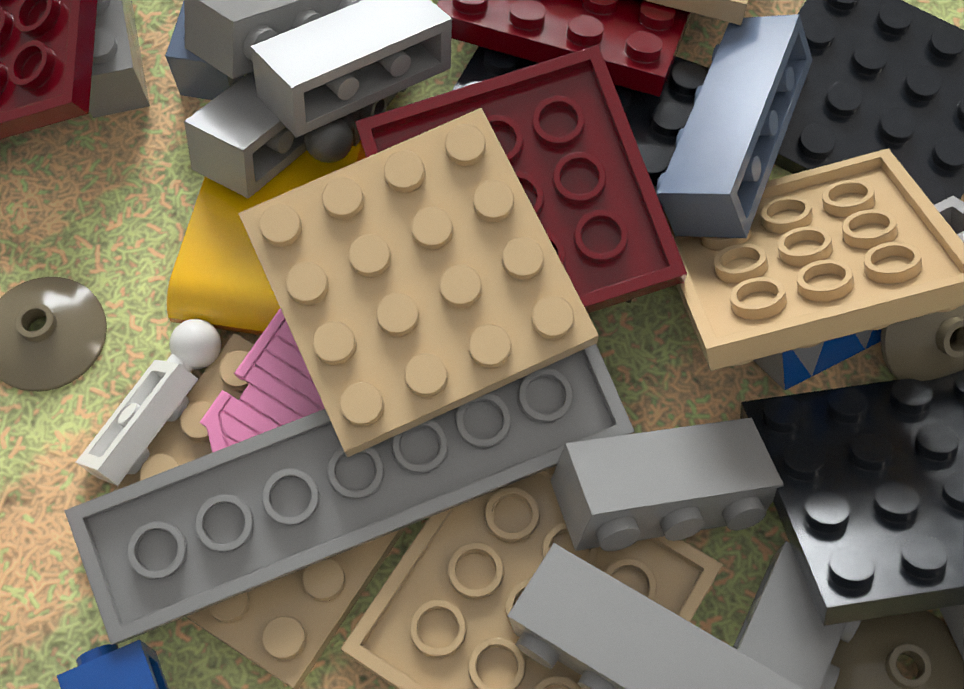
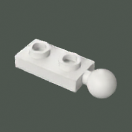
[76,319,221,486]

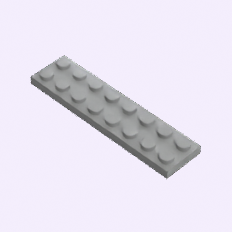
[64,344,635,645]

